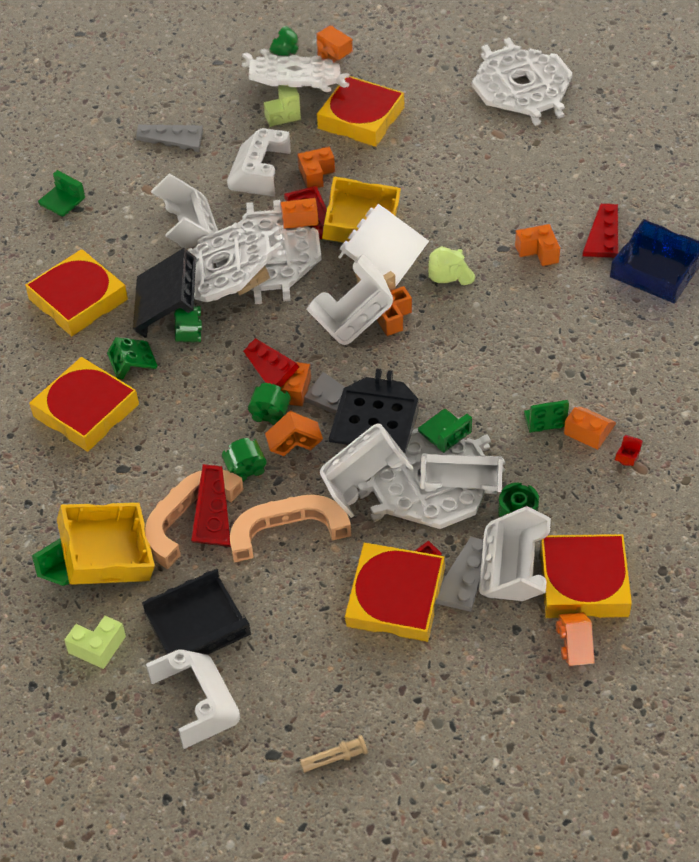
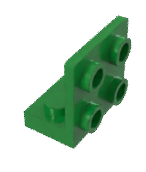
[38,170,85,217]
[107,337,158,379]
[524,400,569,433]
[418,409,472,453]
[32,538,69,586]

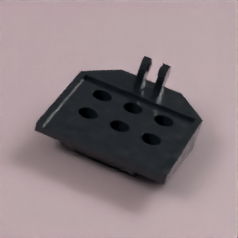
[329,368,419,453]

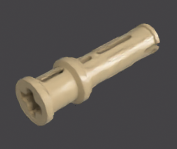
[300,735,368,773]

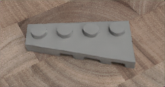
[136,124,203,152]
[304,372,345,415]
[435,537,483,612]

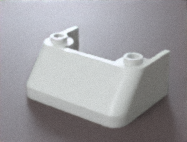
[151,173,218,248]
[320,424,414,518]
[420,453,503,494]
[146,650,240,749]

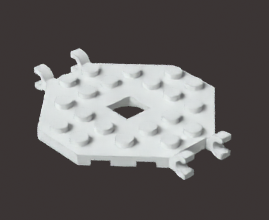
[472,38,572,126]
[242,49,349,92]
[216,200,322,304]
[188,225,286,303]
[357,428,505,529]

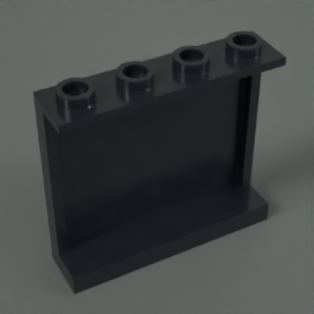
[133,248,196,338]
[142,569,251,655]

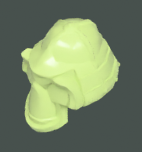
[428,246,475,285]

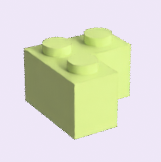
[264,85,301,127]
[64,616,126,669]

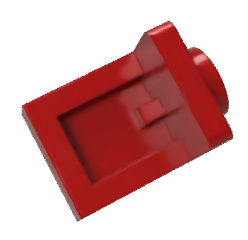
[615,435,643,466]

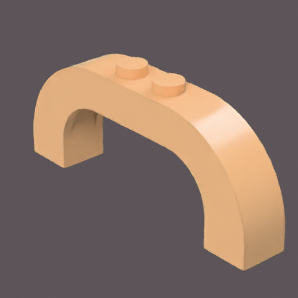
[145,470,244,569]
[230,495,351,563]

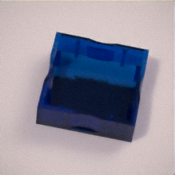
[610,219,699,304]

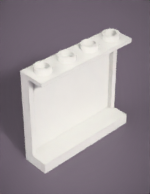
[339,204,429,286]

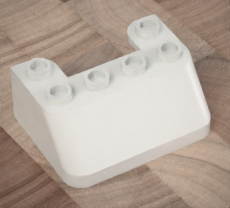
[227,128,291,197]
[306,254,393,345]
[479,506,551,601]

